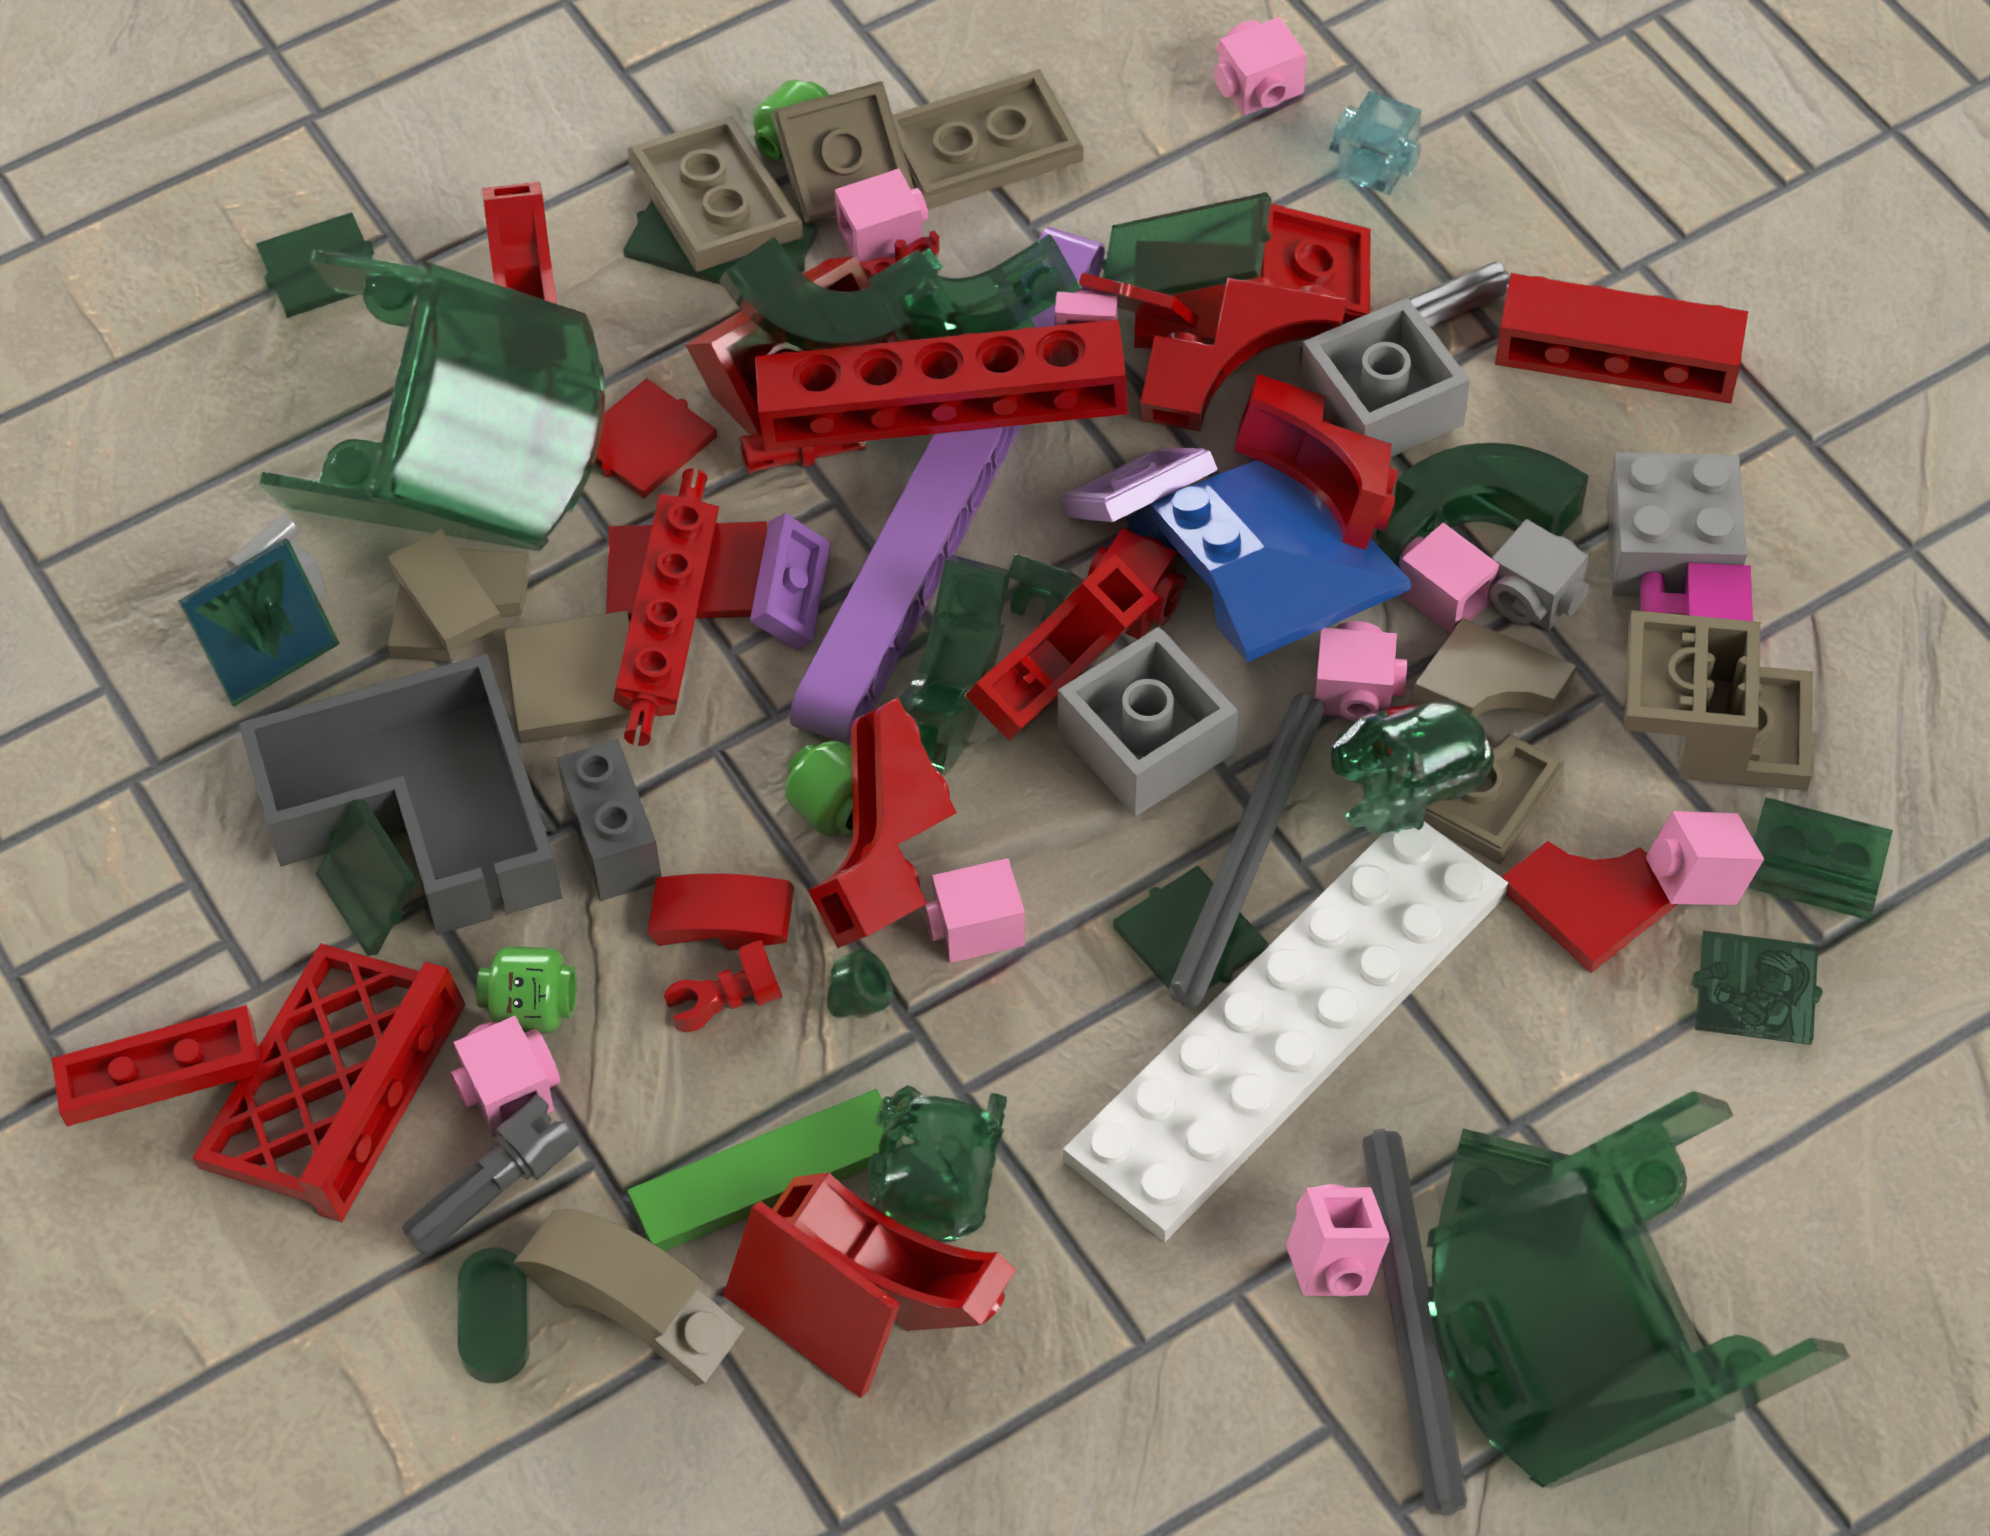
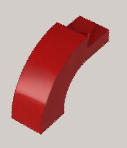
[965,553,1159,741]

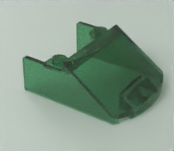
[259,250,605,551]
[1427,1091,1850,1488]

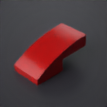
[647,873,794,951]

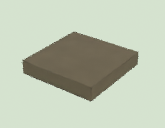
[770,81,914,224]
[504,611,630,743]

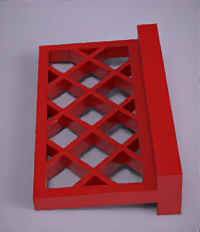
[192,943,466,1222]

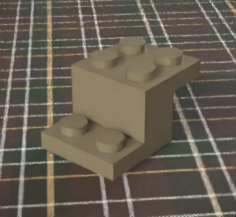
[1624,610,1813,791]

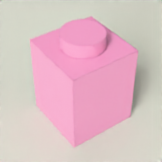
[835,169,928,263]
[1399,523,1499,634]
[1646,811,1764,905]
[923,858,1025,963]

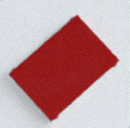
[606,521,768,621]
[723,1201,901,1398]

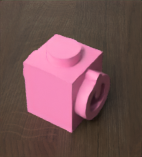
[1214,17,1307,116]
[1315,621,1407,722]
[450,1016,561,1137]
[1286,1184,1390,1297]

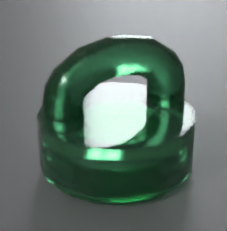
[827,949,893,1019]

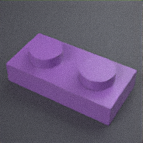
[750,513,831,650]

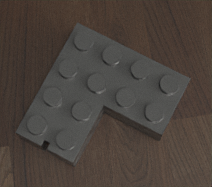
[239,653,562,935]

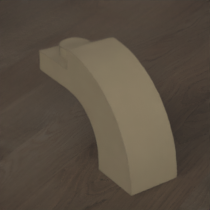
[513,1209,745,1386]

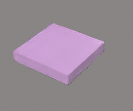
[1060,447,1218,522]

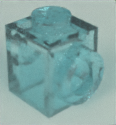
[1329,91,1422,195]

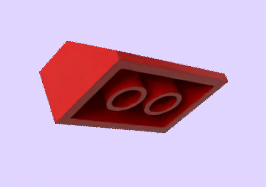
[685,256,899,435]

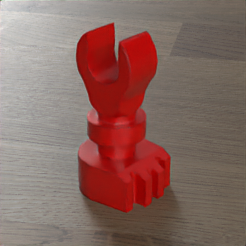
[663,939,783,1032]

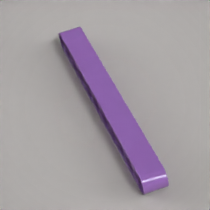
[790,226,1105,746]

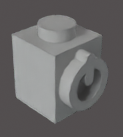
[1489,519,1589,631]

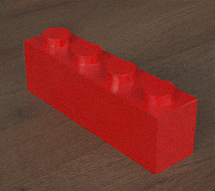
[1495,273,1749,404]

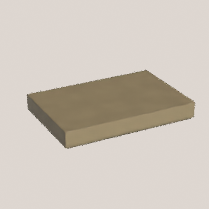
[893,69,1083,210]
[628,115,803,272]

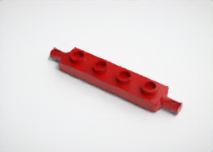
[613,468,719,746]

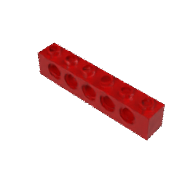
[755,319,1128,451]

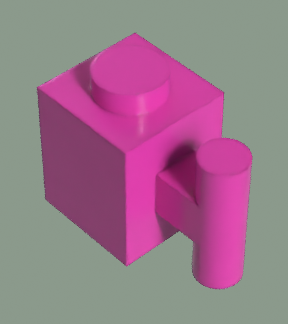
[1640,562,1753,621]

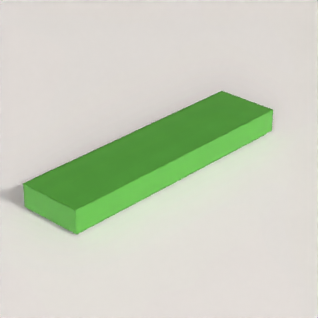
[627,1088,904,1251]

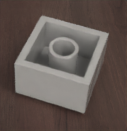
[1300,297,1470,457]
[1607,452,1747,596]
[1058,627,1238,817]

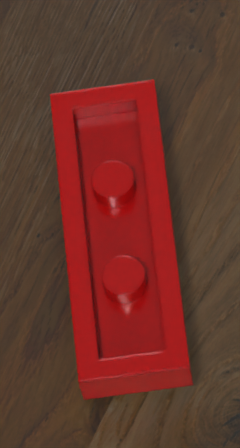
[51,1005,263,1127]

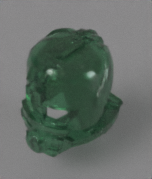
[1331,698,1495,834]
[868,1085,1007,1243]

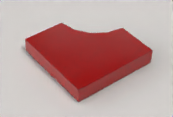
[1501,841,1678,973]

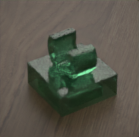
[1007,553,1084,623]

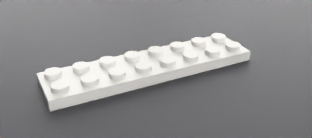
[1063,809,1508,1243]

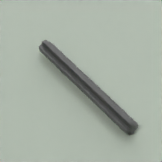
[1168,693,1325,1008]
[1362,1129,1468,1516]

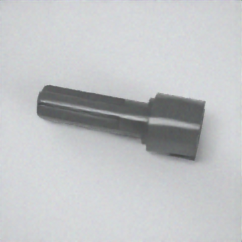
[402,1094,579,1255]

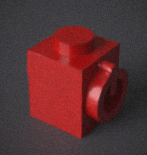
[1088,528,1187,639]

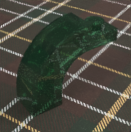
[868,234,1081,340]
[720,237,943,350]
[1376,443,1589,569]
[898,555,1011,777]

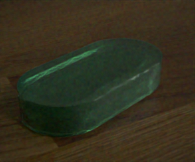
[457,1247,530,1384]

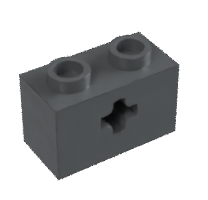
[557,739,662,901]

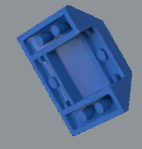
[1128,460,1411,662]

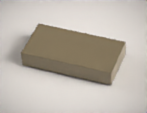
[387,529,503,653]

